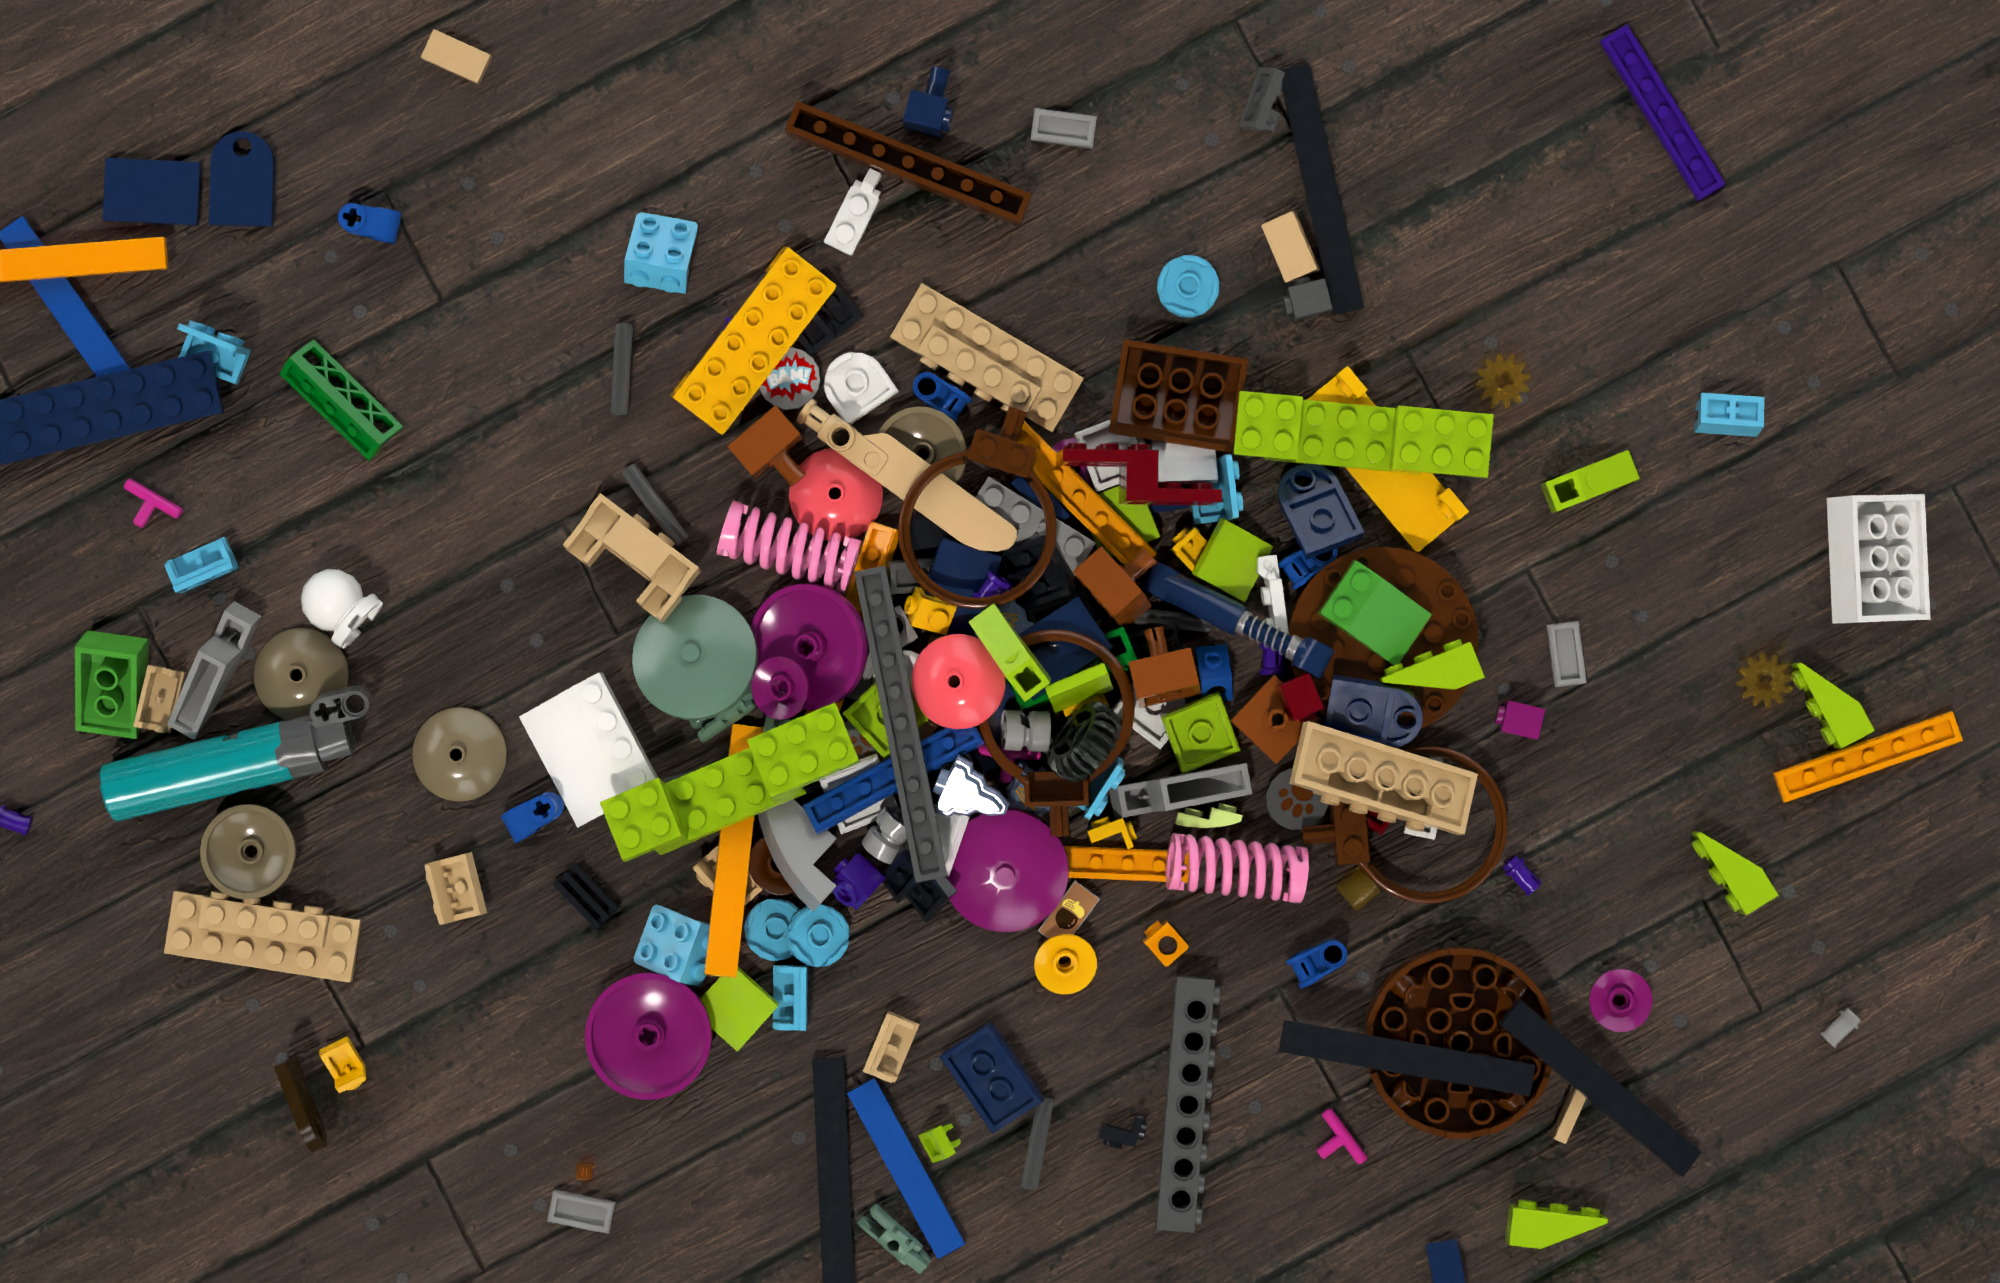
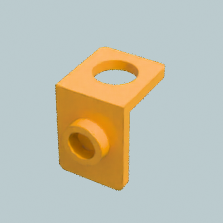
[1143,920,1189,967]

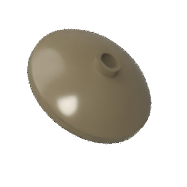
[878,407,967,484]
[254,628,349,720]
[412,707,507,802]
[200,804,296,899]

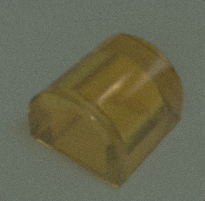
[1336,868,1380,912]

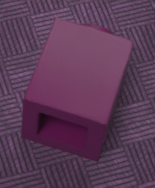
[1494,700,1545,740]

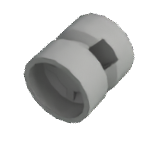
[1000,710,1051,752]
[862,804,908,864]

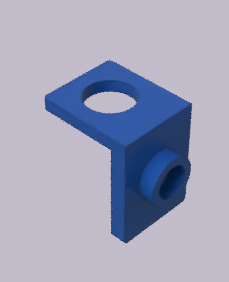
[1196,644,1233,701]

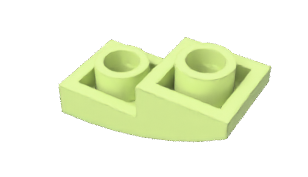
[1174,803,1243,828]

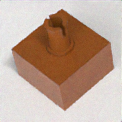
[727,405,806,487]
[1073,546,1157,629]
[1128,627,1201,708]
[1229,675,1320,764]

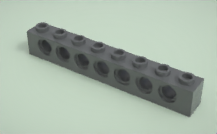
[1155,975,1220,1233]

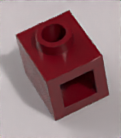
[1275,673,1324,724]

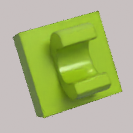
[918,1124,961,1163]

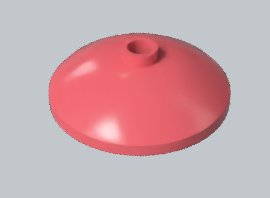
[789,448,883,542]
[911,634,1006,729]

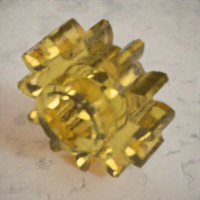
[1474,353,1531,409]
[1737,651,1795,709]

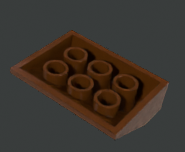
[1108,339,1249,453]

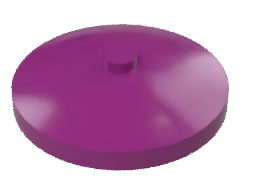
[751,583,868,710]
[945,807,1069,932]
[585,972,712,1100]

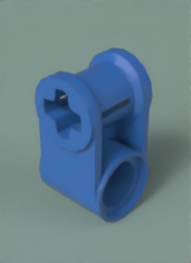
[338,203,402,244]
[913,372,973,424]
[1278,548,1337,591]
[500,792,564,843]
[1285,938,1347,989]

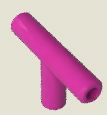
[124,478,183,528]
[977,744,1041,783]
[1317,1108,1367,1164]

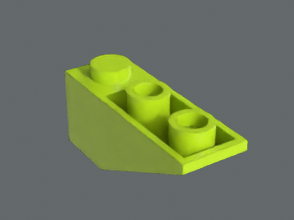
[1540,450,1640,513]
[969,603,1051,702]
[1379,639,1485,690]
[1791,662,1875,749]
[1691,831,1779,915]
[1505,1199,1608,1249]

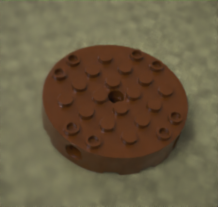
[1287,547,1478,729]
[1363,946,1554,1139]

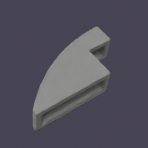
[167,601,262,740]
[1109,763,1252,818]
[758,799,837,912]

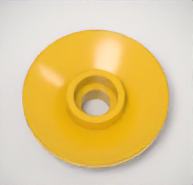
[1034,934,1097,994]

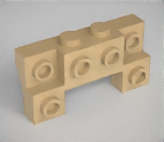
[563,493,701,623]

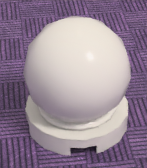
[301,569,383,649]

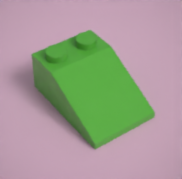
[1317,560,1432,666]
[75,630,149,739]

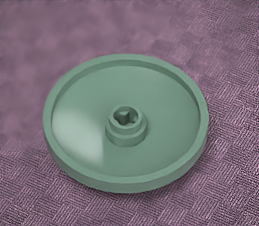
[632,595,758,721]

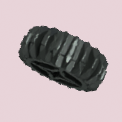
[1047,701,1122,783]

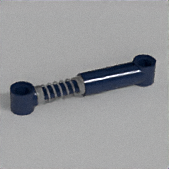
[1141,561,1335,679]

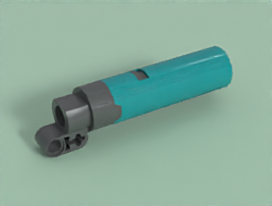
[99,685,373,822]

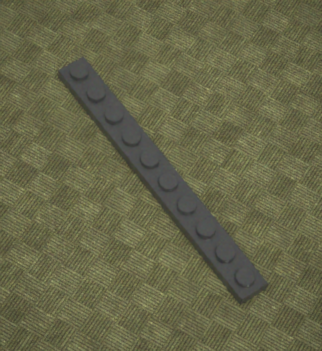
[854,565,948,883]

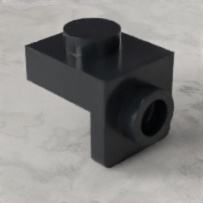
[1098,1112,1147,1149]

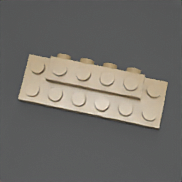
[890,283,1084,433]
[1289,721,1478,835]
[164,890,362,983]

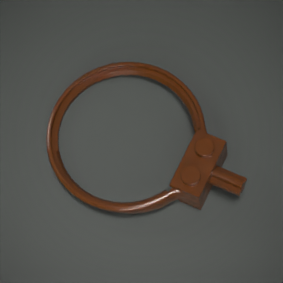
[898,406,1057,609]
[978,629,1135,837]
[1301,746,1508,904]

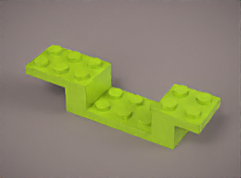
[1233,391,1494,478]
[600,702,860,862]

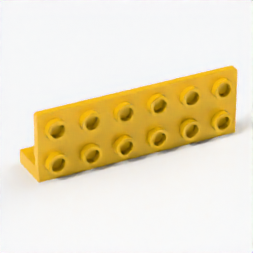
[669,246,836,434]
[1307,366,1469,552]

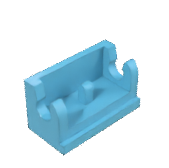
[1694,393,1765,437]
[164,537,239,593]
[773,965,808,1031]

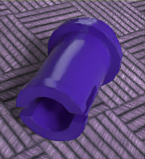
[0,805,33,836]
[1502,855,1542,896]

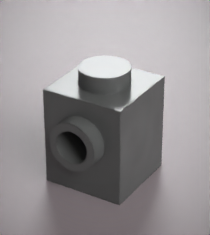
[1282,277,1332,321]

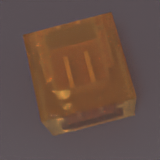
[575,1162,594,1180]

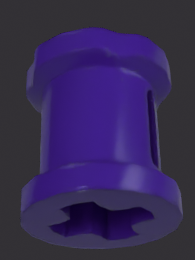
[971,570,1012,598]
[1259,643,1288,675]

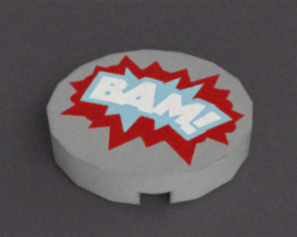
[759,347,821,410]

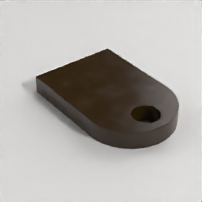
[274,1056,327,1152]

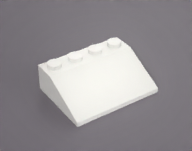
[1827,494,1931,624]
[519,672,658,828]

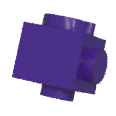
[832,853,886,910]

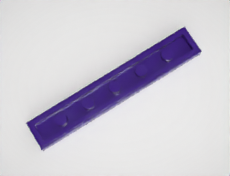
[1599,24,1725,202]

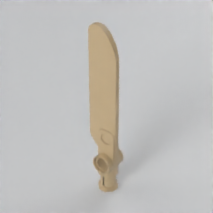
[796,399,1018,552]

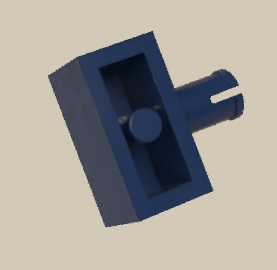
[903,66,953,139]

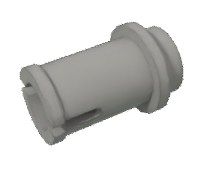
[1820,1008,1861,1048]

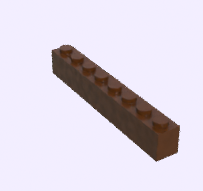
[785,101,1032,228]

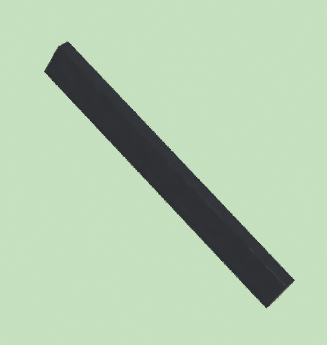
[1280,63,1364,315]
[1498,999,1702,1177]
[1278,1020,1535,1096]
[812,1057,855,1283]

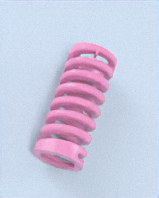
[717,500,862,595]
[1165,833,1309,903]

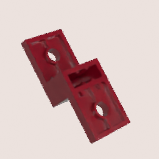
[1056,443,1222,506]

